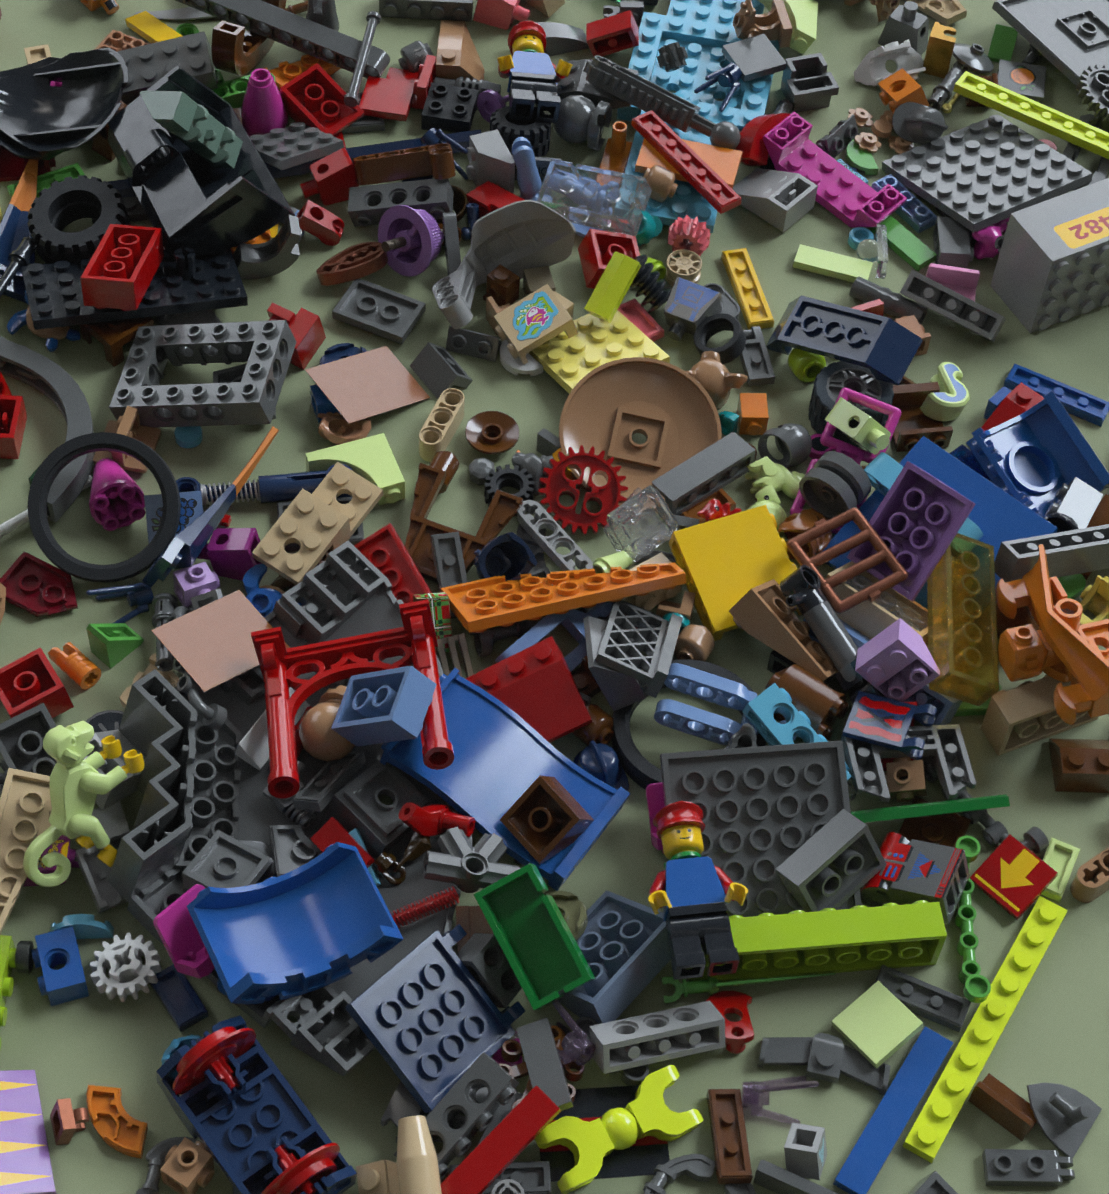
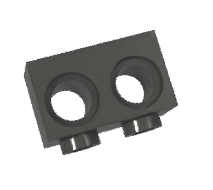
[457,933,522,1008]

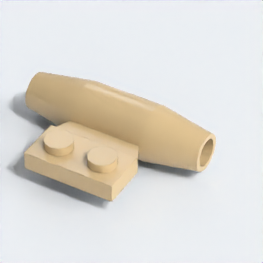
[356,1115,442,1194]

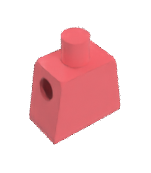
[473,0,531,30]

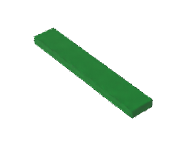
[851,794,1010,823]

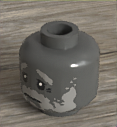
[398,40,434,73]

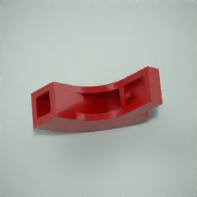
[734,113,790,166]

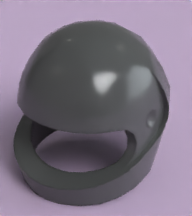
[758,423,812,468]

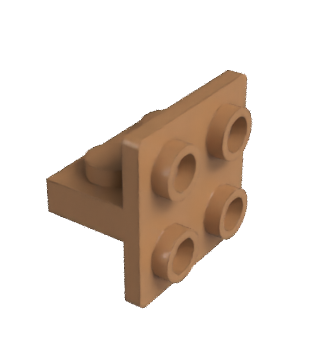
[93,406,161,473]

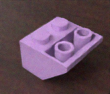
[855,618,940,702]

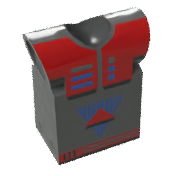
[860,832,970,924]

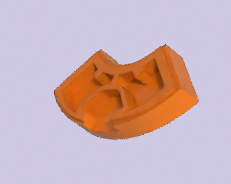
[87,1085,148,1159]

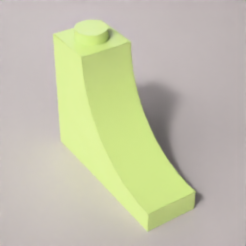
[758,0,818,54]
[305,433,405,505]

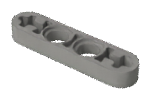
[517,500,593,571]

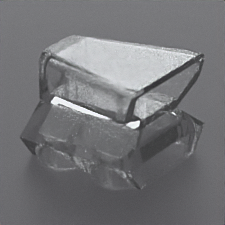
[603,485,679,562]

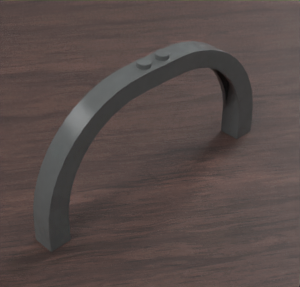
[0,336,95,523]

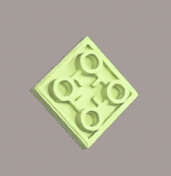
[832,981,924,1069]

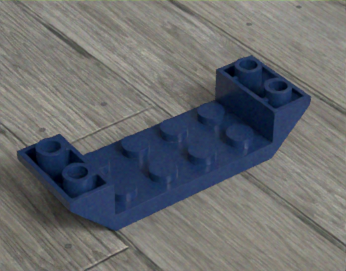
[766,295,923,385]

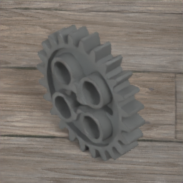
[1075,64,1109,122]

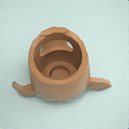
[686,351,748,410]

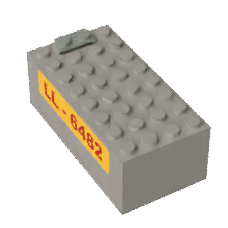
[990,178,1109,333]

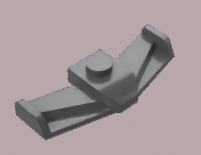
[758,1033,891,1095]

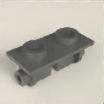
[816,115,859,158]
[446,325,502,362]

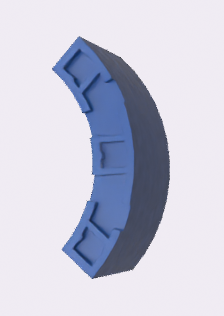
[187,842,403,1004]

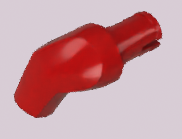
[398,802,476,837]

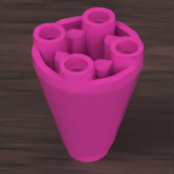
[241,68,288,136]
[89,458,145,531]

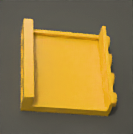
[668,505,802,641]

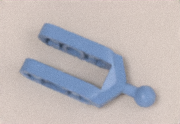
[495,601,613,672]
[654,663,797,745]

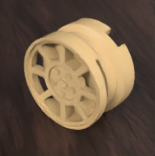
[665,249,702,287]

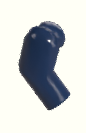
[461,203,480,241]

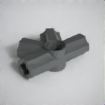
[422,827,520,893]

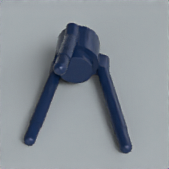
[694,62,742,112]
[420,128,469,180]
[86,582,154,623]

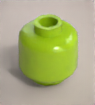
[788,348,826,382]

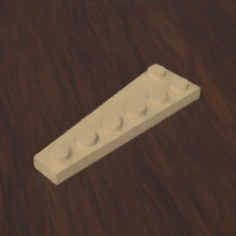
[0,768,52,935]

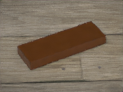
[706,1089,753,1184]

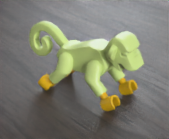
[23,721,145,887]

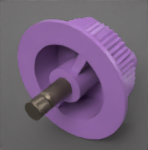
[378,205,444,277]

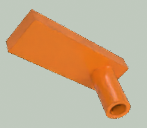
[597,121,632,199]

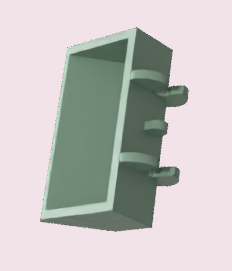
[140,91,243,169]

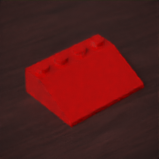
[465,636,593,743]

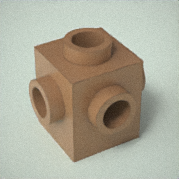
[884,757,927,802]
[160,1137,215,1194]

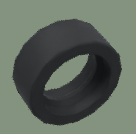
[694,313,746,364]

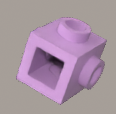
[173,562,220,607]

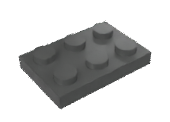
[332,278,426,344]

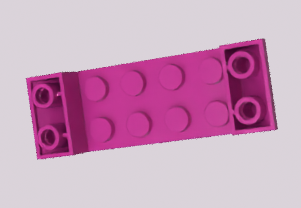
[763,112,907,228]

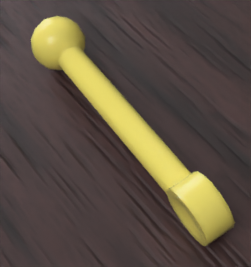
[942,93,960,113]

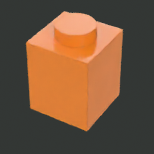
[737,393,769,436]

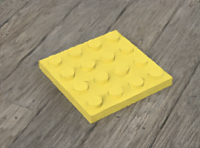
[528,310,670,394]

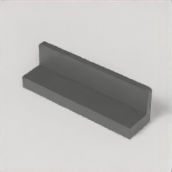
[652,432,755,519]

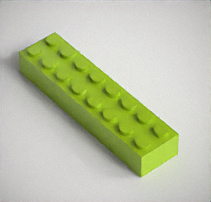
[687,900,947,982]

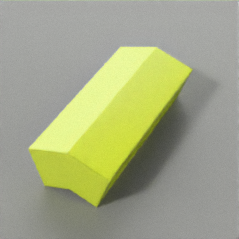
[584,252,641,323]

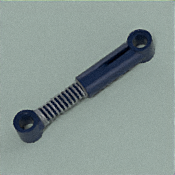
[176,464,352,506]

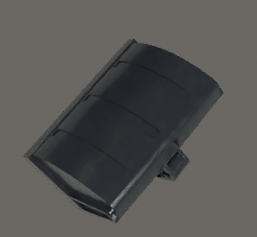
[108,65,295,257]

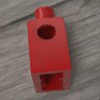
[299,147,359,205]

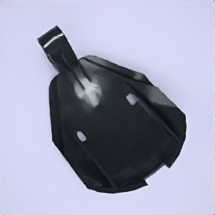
[0,47,129,160]

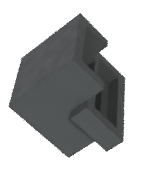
[781,53,839,113]

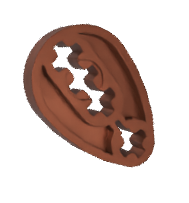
[316,242,388,286]

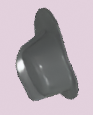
[892,102,948,145]

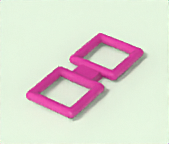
[790,387,902,534]

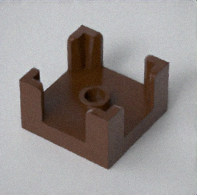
[80,317,154,367]

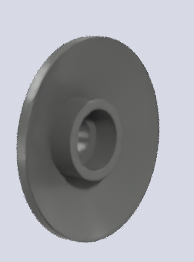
[952,43,994,73]

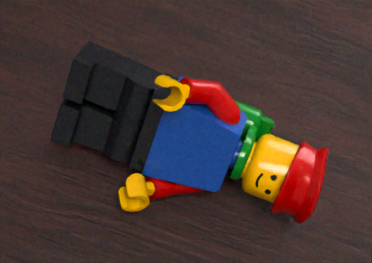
[497,20,573,123]
[648,801,748,980]

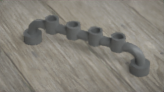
[166,604,227,730]
[920,724,1049,853]

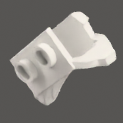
[853,39,926,87]

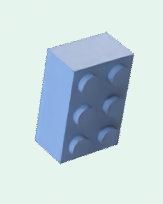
[331,666,437,746]

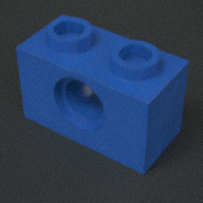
[31,926,89,1006]

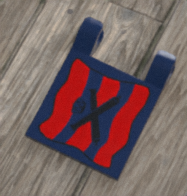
[842,691,937,760]

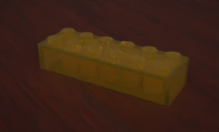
[927,533,999,706]

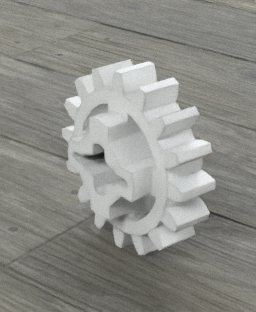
[90,933,162,1002]

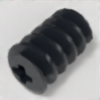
[630,254,672,313]

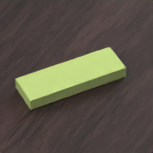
[793,244,873,283]

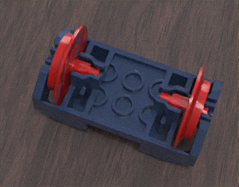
[156,1015,357,1194]

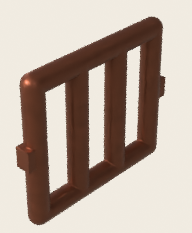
[786,507,908,614]

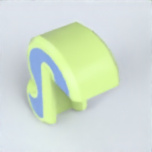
[920,362,970,421]

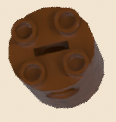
[764,664,850,741]

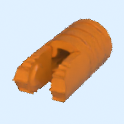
[47,642,101,690]

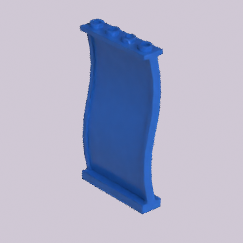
[380,668,630,891]

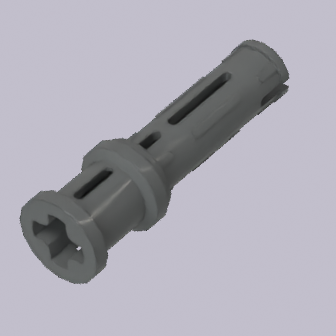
[152,593,178,671]

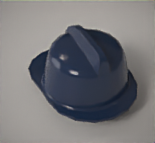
[573,740,629,791]

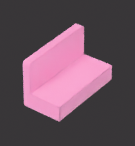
[926,263,980,302]

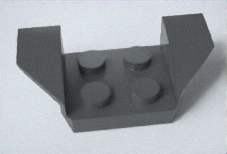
[182,830,275,894]

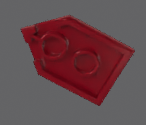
[0,551,78,617]

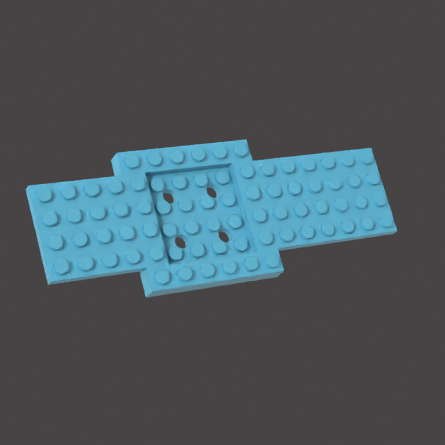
[615,0,780,233]

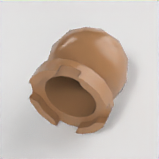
[299,685,355,761]

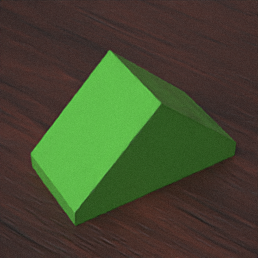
[988,24,1018,63]
[86,623,144,669]

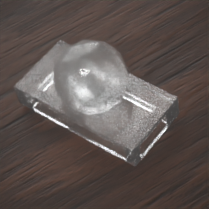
[856,224,888,279]

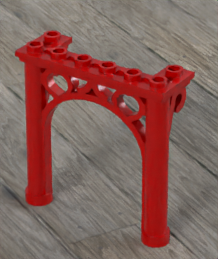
[251,599,454,799]

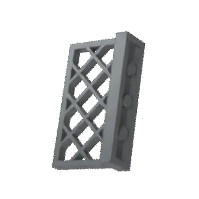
[595,600,683,698]

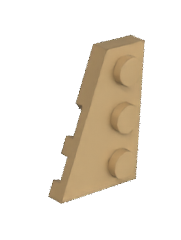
[904,0,967,26]

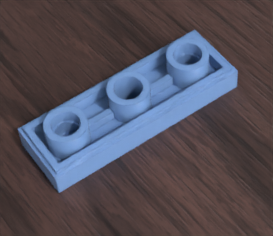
[871,174,937,233]

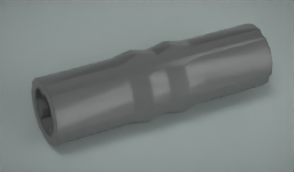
[849,276,928,324]

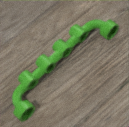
[954,836,991,1003]

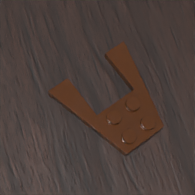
[405,463,523,582]

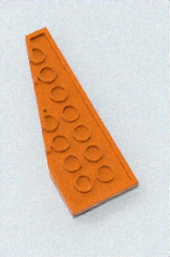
[441,562,686,633]

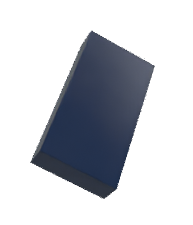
[149,964,209,1032]

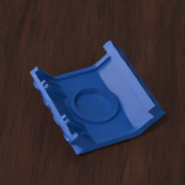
[966,391,1109,518]

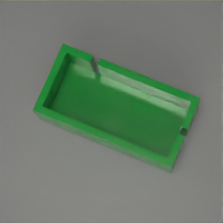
[473,863,596,1010]

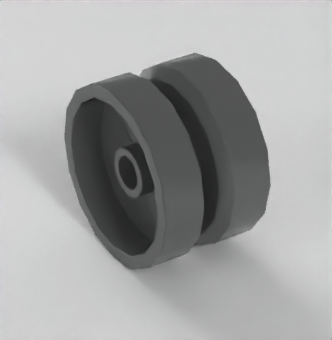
[799,451,871,520]

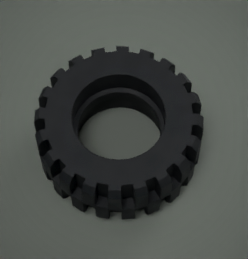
[27,175,131,264]

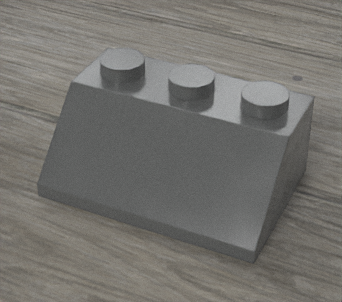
[583,616,647,711]
[776,809,886,912]

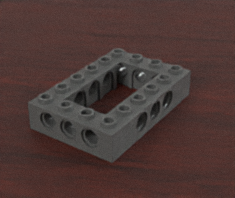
[109,320,296,428]

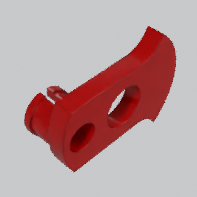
[706,991,754,1054]

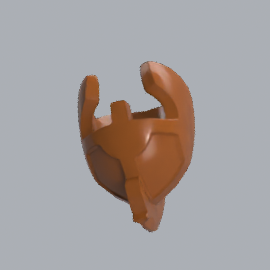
[778,508,832,560]

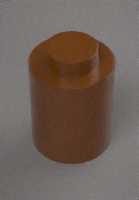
[429,451,459,494]

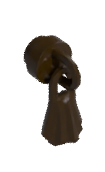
[372,833,432,885]

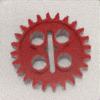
[538,445,628,536]

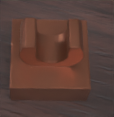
[50,1098,90,1145]

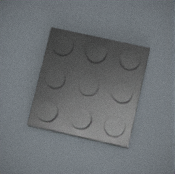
[250,122,344,170]

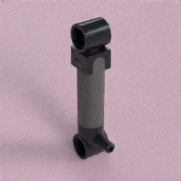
[780,565,887,705]

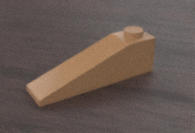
[436,20,485,81]
[729,579,838,681]

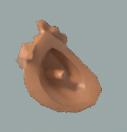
[317,412,371,445]

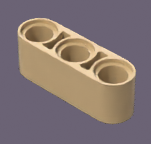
[419,388,465,462]

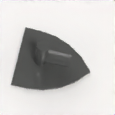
[1027,1082,1102,1158]

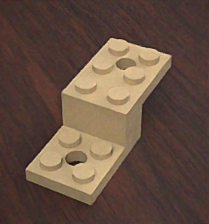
[252,462,383,585]

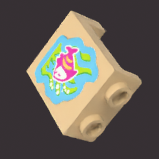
[494,284,578,365]

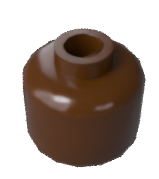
[572,704,614,746]

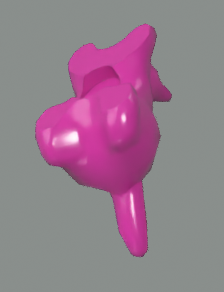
[972,217,1010,260]

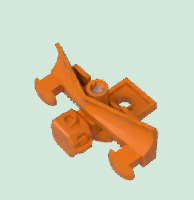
[995,544,1109,725]

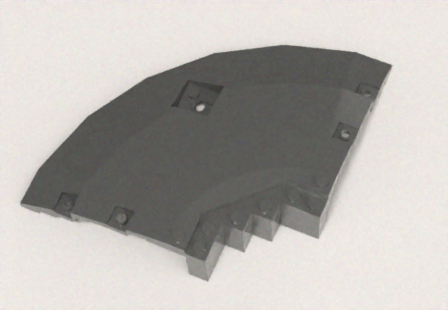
[108,541,472,1077]

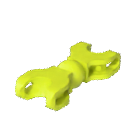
[534,1065,704,1194]

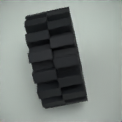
[484,464,534,517]

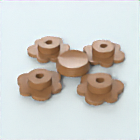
[847,107,914,155]

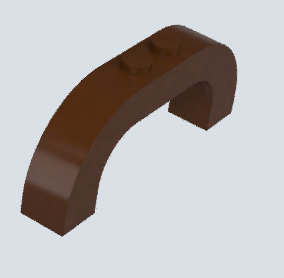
[211,0,287,76]

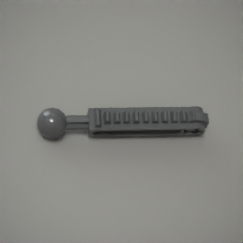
[583,55,741,149]

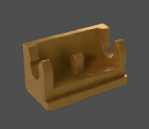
[922,22,956,78]

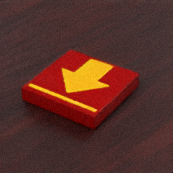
[970,834,1058,920]

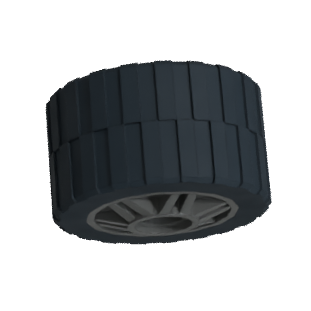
[808,361,894,447]

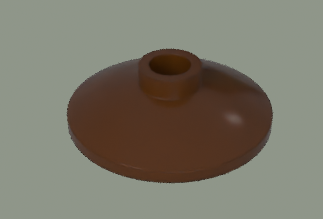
[465,411,519,454]

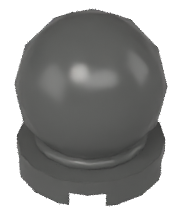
[552,95,612,151]

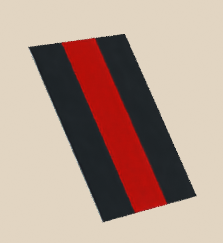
[539,1085,670,1182]

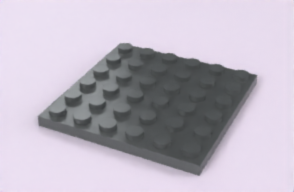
[882,114,1092,232]
[660,741,862,917]

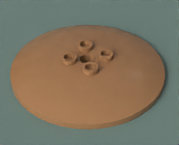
[559,357,722,512]

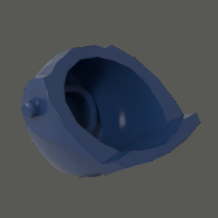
[474,532,537,581]

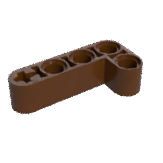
[353,143,456,186]

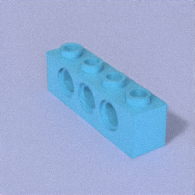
[742,683,852,781]

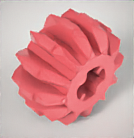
[668,215,711,256]

